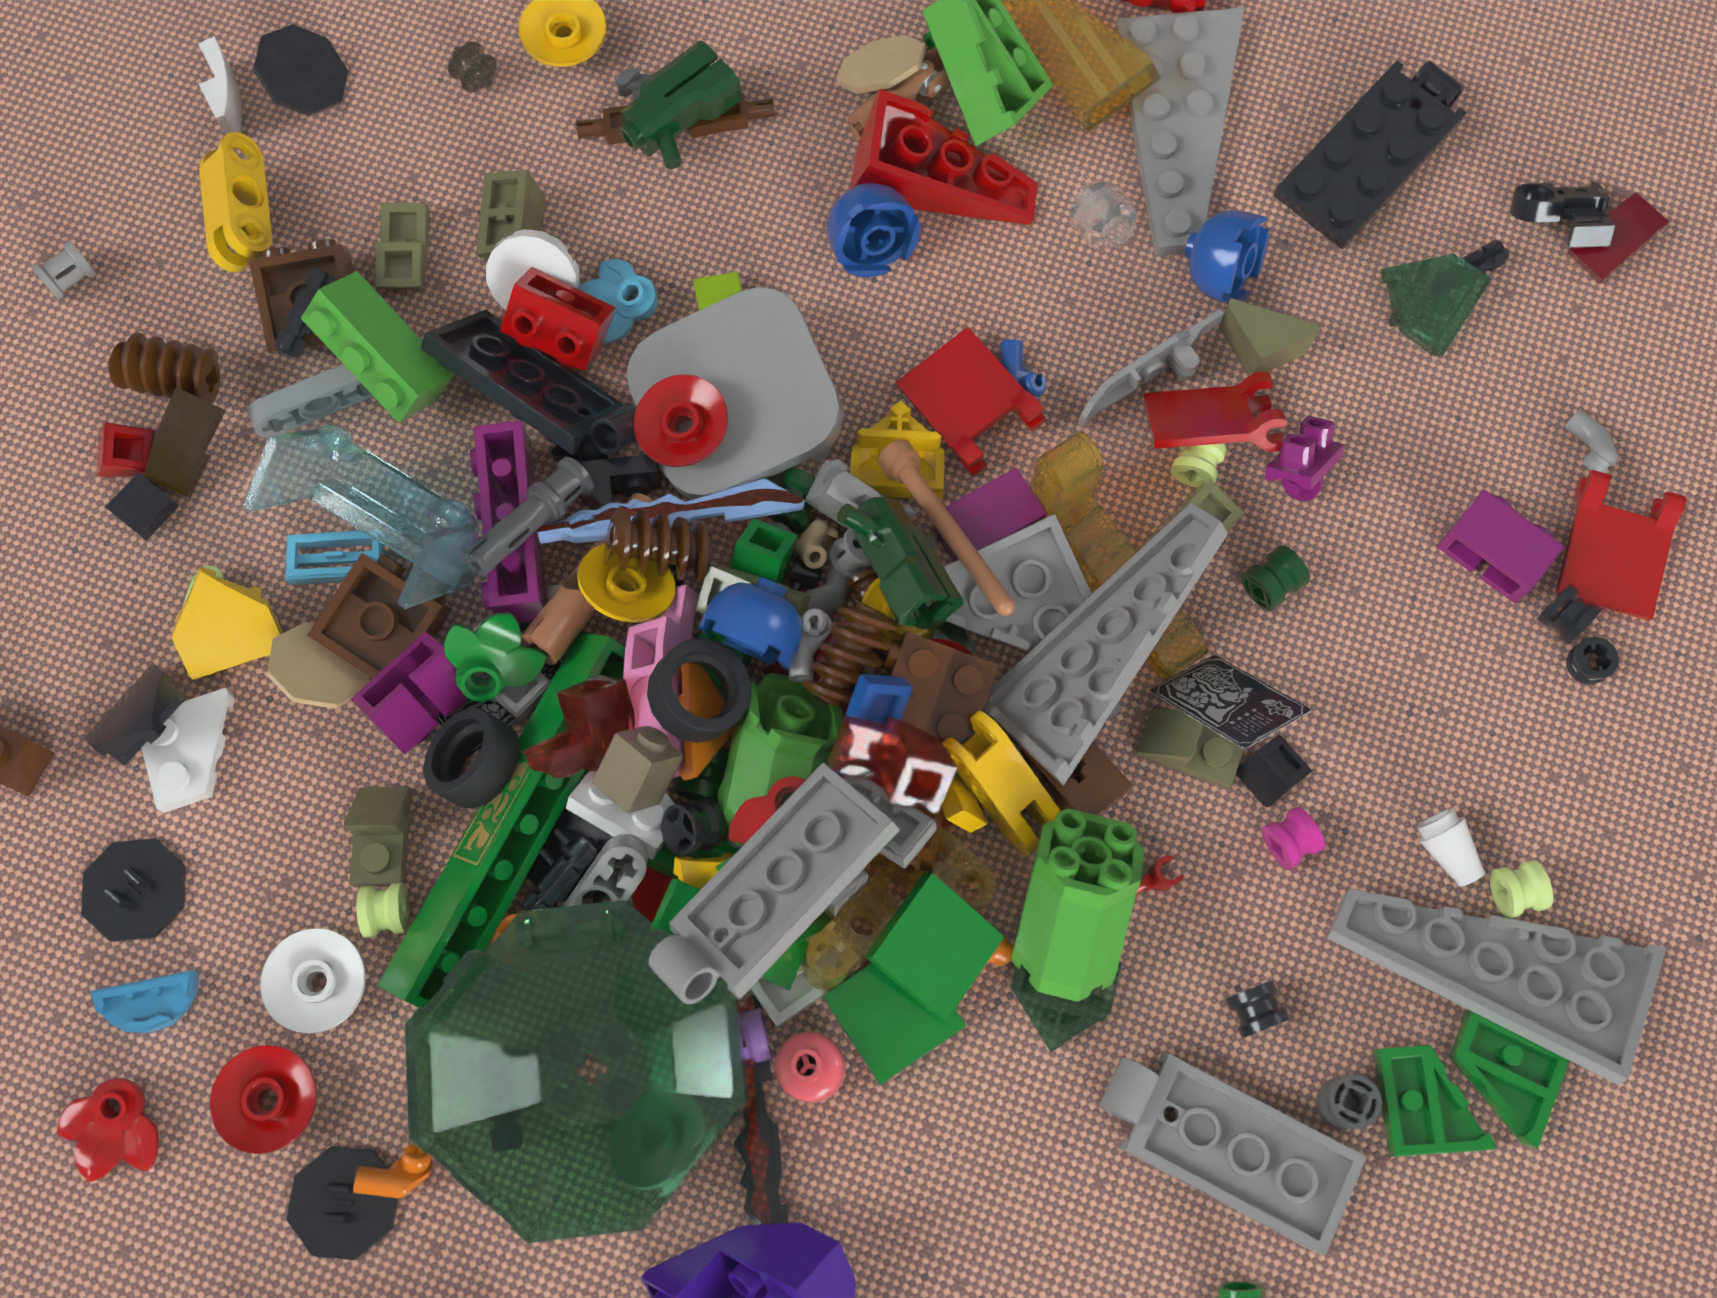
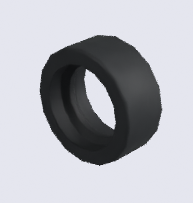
[647,638,752,743]
[423,708,520,809]

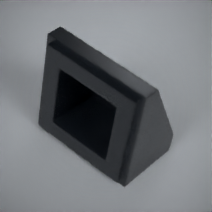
[1236,734,1312,807]

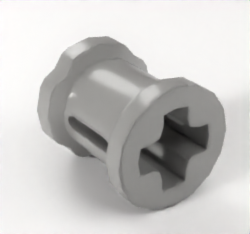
[31,240,97,300]
[827,528,871,579]

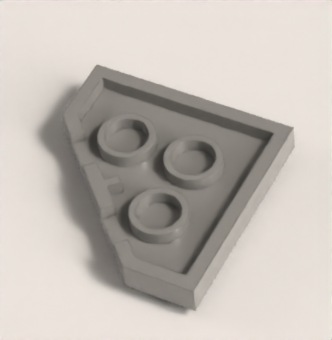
[932,514,1092,653]

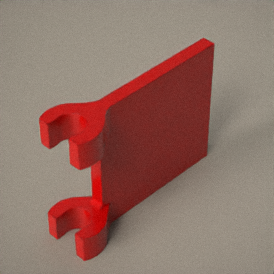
[896,327,1046,477]
[1144,371,1286,452]
[1555,470,1686,621]

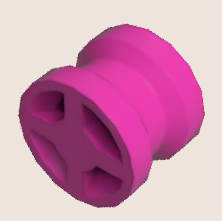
[1262,807,1325,870]

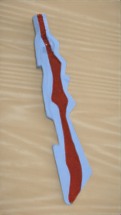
[537,478,804,544]

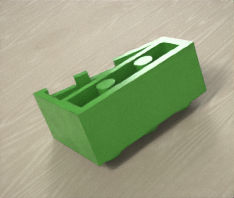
[922,0,1053,146]

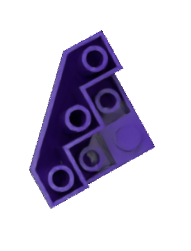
[640,1222,856,1298]

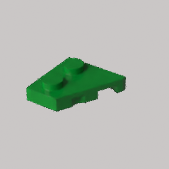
[1373,1045,1496,1157]

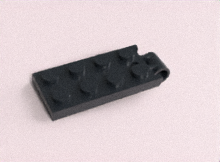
[1273,60,1467,250]
[420,309,637,455]

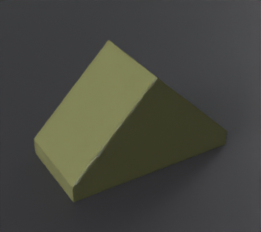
[1219,298,1320,376]

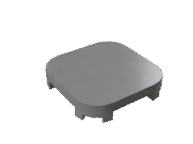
[627,287,846,507]

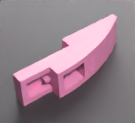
[623,584,698,778]

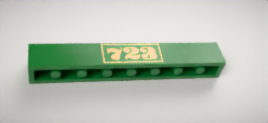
[377,632,625,1021]

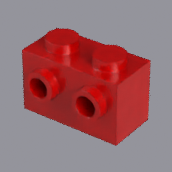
[500,267,616,371]

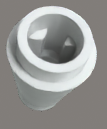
[1417,808,1486,887]

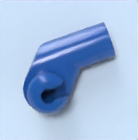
[1000,339,1047,399]

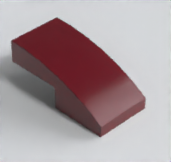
[1567,192,1669,284]

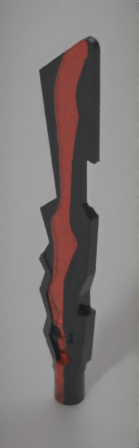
[729,995,789,1225]

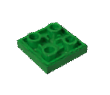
[865,872,1005,1021]
[823,963,966,1085]

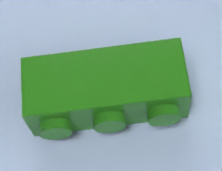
[301,271,454,423]

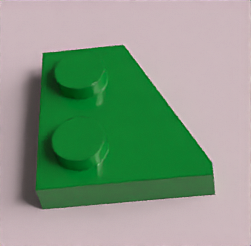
[1449,1010,1569,1149]

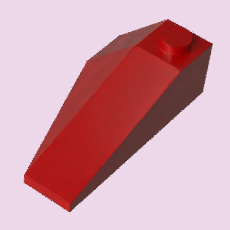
[850,89,1038,225]

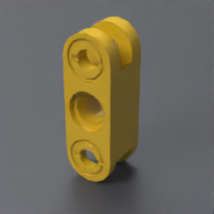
[199,132,272,273]
[941,711,1060,856]

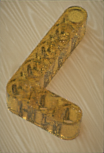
[1030,431,1207,681]

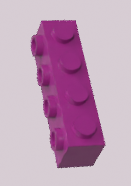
[470,420,547,623]

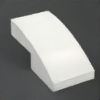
[198,37,242,135]

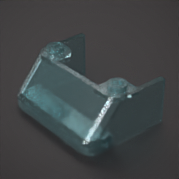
[242,425,478,609]

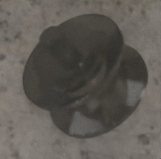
[448,41,497,92]

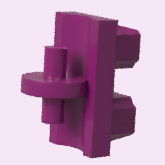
[1265,416,1344,501]

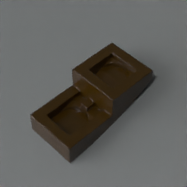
[144,387,225,498]

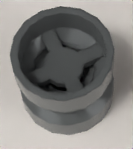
[1316,1074,1382,1130]

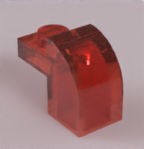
[524,674,635,778]
[828,715,957,813]

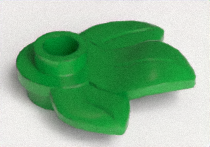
[444,612,546,702]

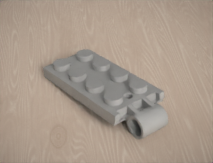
[649,762,899,1004]
[1099,1053,1367,1256]

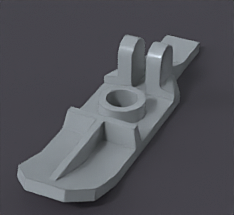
[1078,308,1224,428]

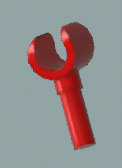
[1136,855,1183,894]

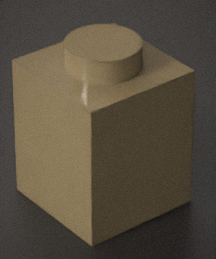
[592,725,684,814]

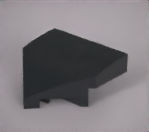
[84,663,186,765]

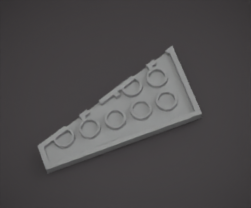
[1115,7,1245,257]
[983,503,1228,786]
[1326,889,1667,1085]

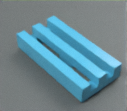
[285,530,387,585]

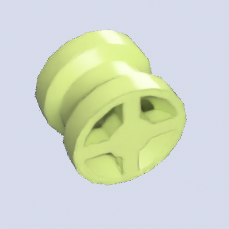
[1170,444,1227,488]
[1490,860,1553,918]
[356,882,410,938]

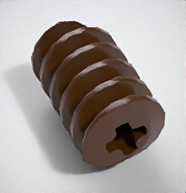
[109,332,220,404]
[604,506,713,584]
[801,598,901,710]

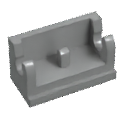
[805,459,917,529]

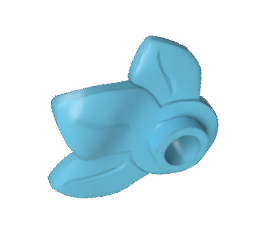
[578,259,658,344]

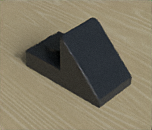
[578,455,662,520]

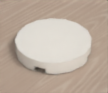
[486,229,579,310]

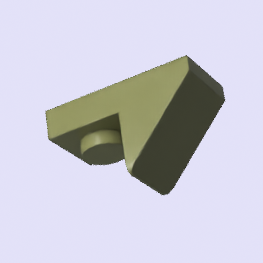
[1135,708,1244,789]
[344,787,411,888]

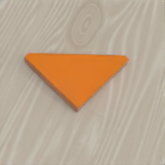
[677,663,735,781]

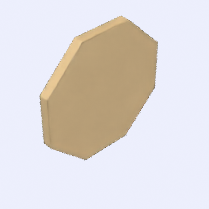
[836,35,926,94]
[267,622,370,709]

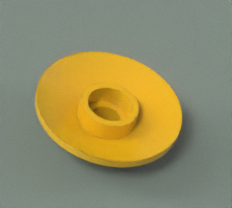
[519,0,607,67]
[577,544,676,623]

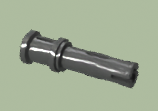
[462,457,594,577]

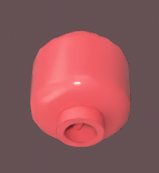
[774,1031,846,1103]

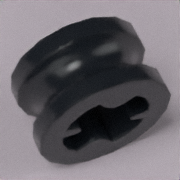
[1566,637,1619,685]

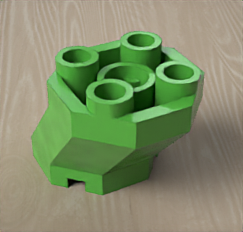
[717,672,843,846]
[1011,809,1144,1002]

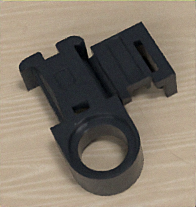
[1510,181,1616,247]

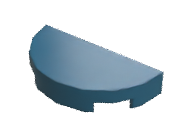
[90,970,200,1033]

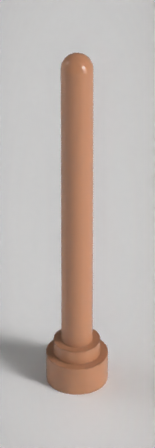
[878,440,1016,616]

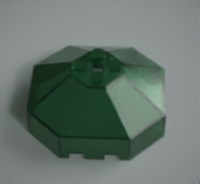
[404,900,748,1243]

